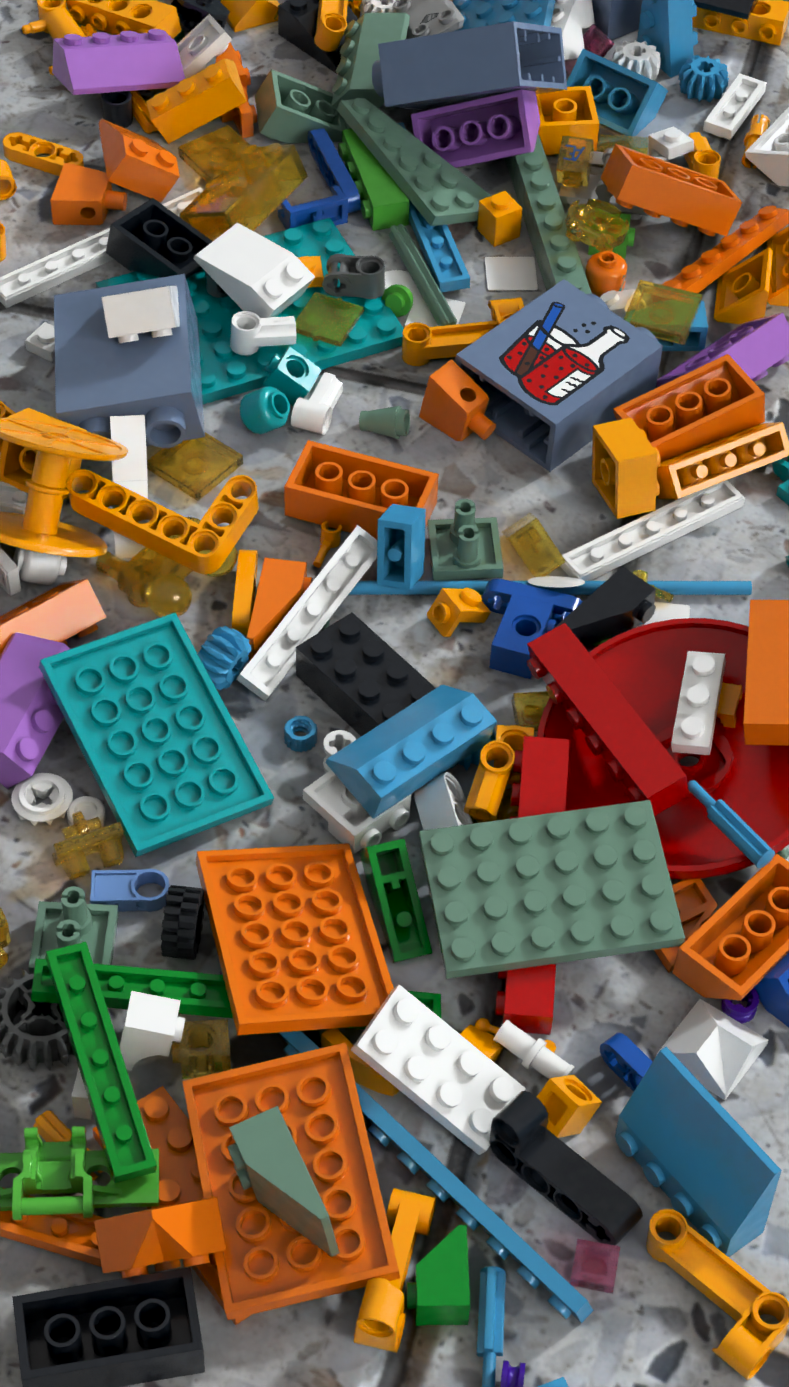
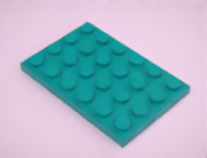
[39,612,274,858]

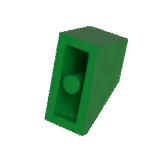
[406,1225,470,1326]

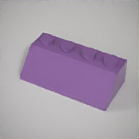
[52,29,185,95]
[411,89,540,168]
[656,312,789,387]
[0,632,70,789]

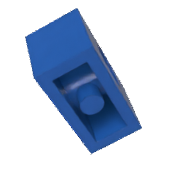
[489,594,557,679]

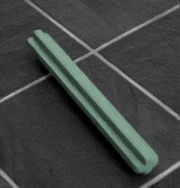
[389,224,457,326]

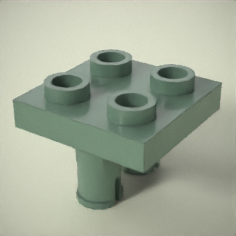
[427,499,504,581]
[28,886,119,974]

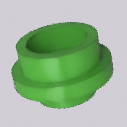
[382,284,413,317]

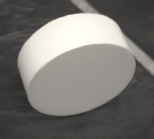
[67,796,106,835]

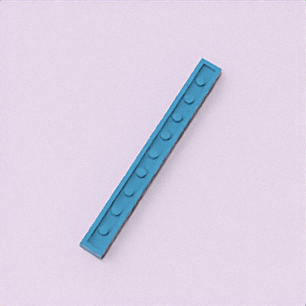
[279,1031,594,1323]

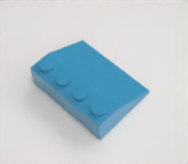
[615,1047,782,1257]

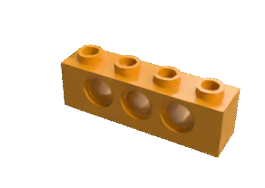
[66,0,182,39]
[692,0,789,46]
[657,422,789,499]

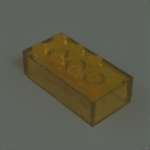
[179,143,308,241]

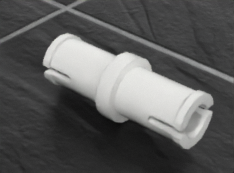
[493,1019,575,1079]

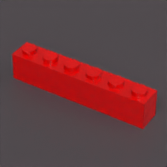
[527,623,689,816]

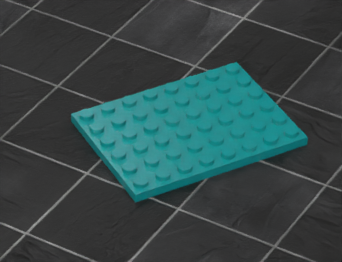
[96,218,404,405]

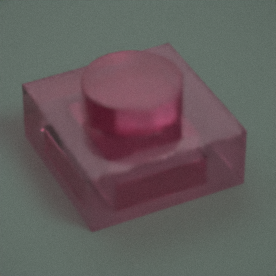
[583,24,615,57]
[570,1239,620,1294]

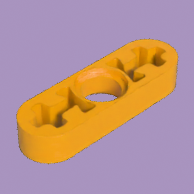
[3,132,84,176]
[232,549,258,635]

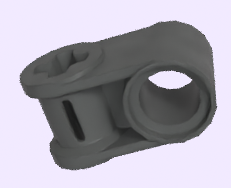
[322,254,385,299]

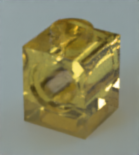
[171,1019,231,1079]

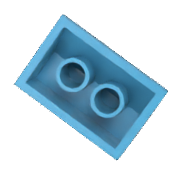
[567,49,668,139]

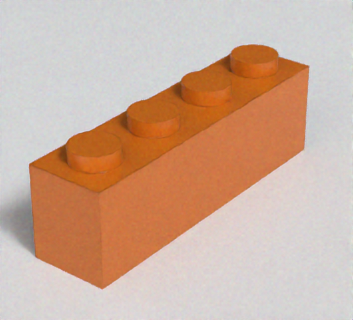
[743,600,789,746]

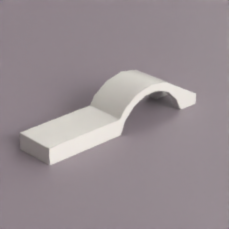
[110,415,152,567]

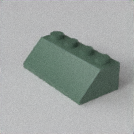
[331,13,410,110]

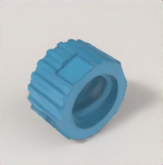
[284,716,317,752]

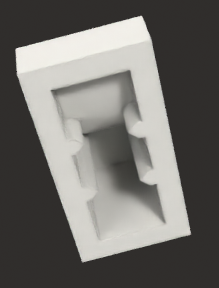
[119,991,185,1071]

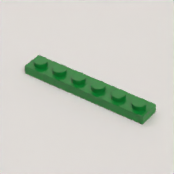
[46,942,157,1184]

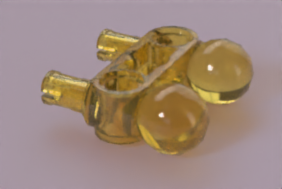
[96,517,238,617]

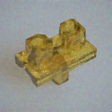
[52,811,124,880]

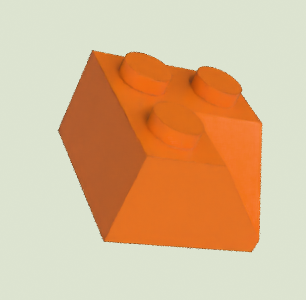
[94,1197,226,1278]

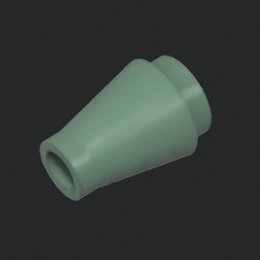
[359,406,410,439]

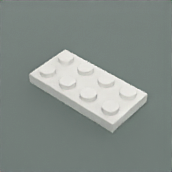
[351,985,526,1155]

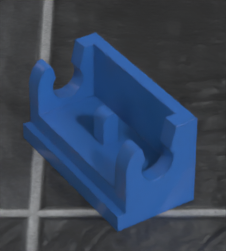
[278,185,348,230]

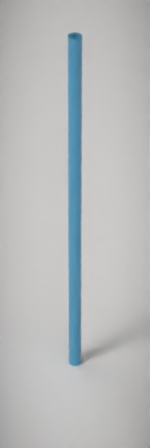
[349,581,752,595]

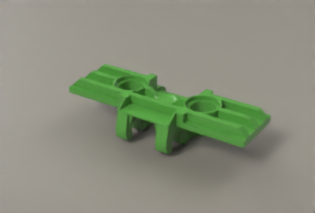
[0,1126,159,1220]

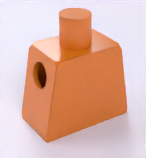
[50,163,127,225]
[419,359,496,441]

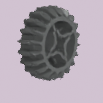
[0,969,75,1071]

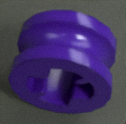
[721,988,759,1024]
[500,1360,526,1387]

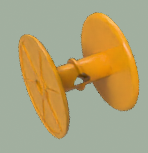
[0,418,128,557]

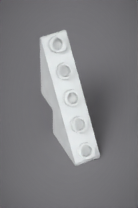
[551,0,595,62]

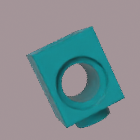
[263,346,322,407]

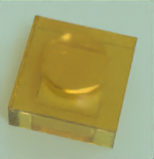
[511,691,550,731]

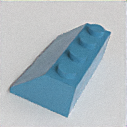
[325,685,497,819]

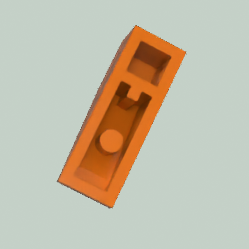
[247,558,313,661]

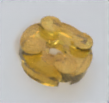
[565,199,629,252]

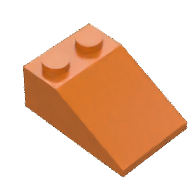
[98,118,180,203]

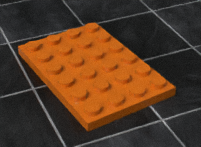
[196,843,394,1035]
[182,1042,400,1320]

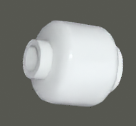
[13,547,67,586]

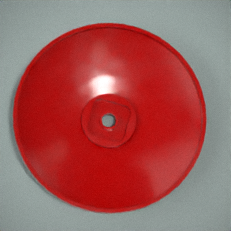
[537,618,789,879]

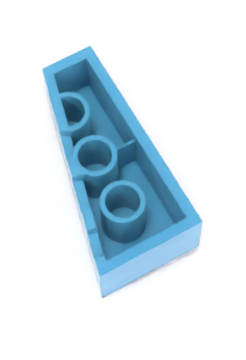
[637,0,698,78]

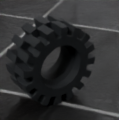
[161,885,205,960]

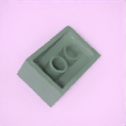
[255,69,351,143]
[227,1106,340,1257]

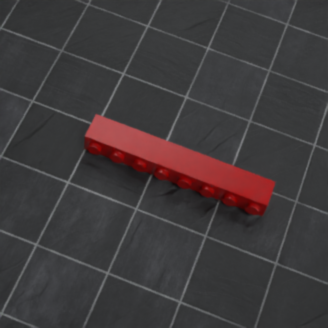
[495,736,570,1035]

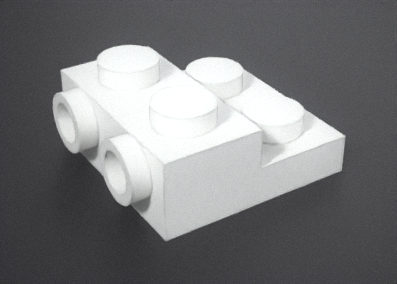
[303,770,411,854]

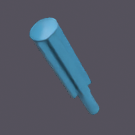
[688,780,775,868]
[477,1266,506,1387]

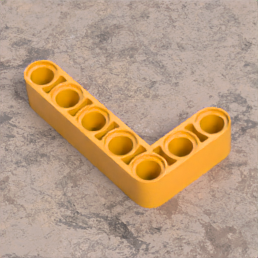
[66,469,259,575]

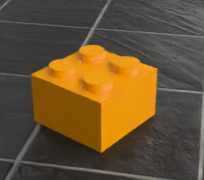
[536,86,600,155]
[0,408,87,499]
[592,417,661,519]

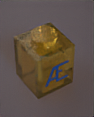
[556,136,594,188]

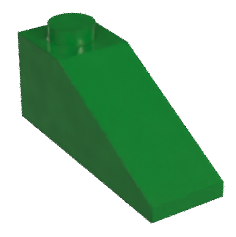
[360,839,432,963]

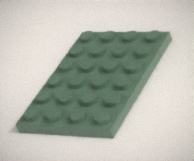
[419,800,685,979]

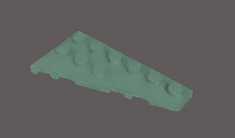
[337,98,492,226]

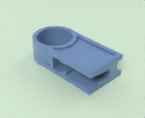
[90,869,170,912]

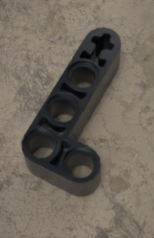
[489,1091,643,1248]

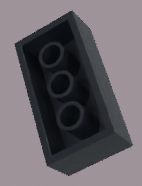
[296,612,436,736]
[12,1267,205,1387]

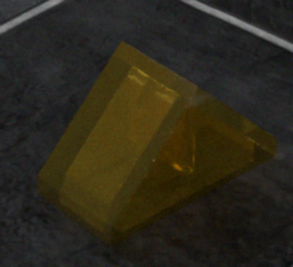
[502,513,566,578]

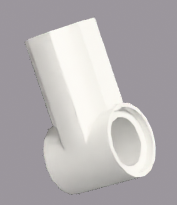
[230,311,297,356]
[291,372,343,435]

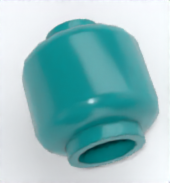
[240,386,290,434]

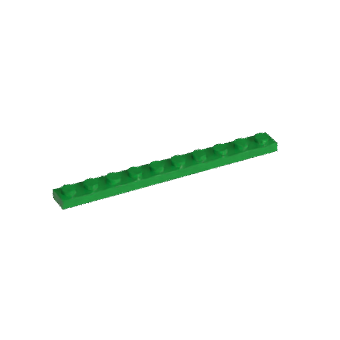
[31,959,441,1030]

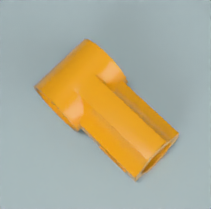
[683,132,721,179]
[464,740,515,822]

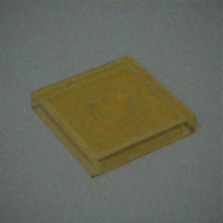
[624,280,702,345]
[147,432,243,501]

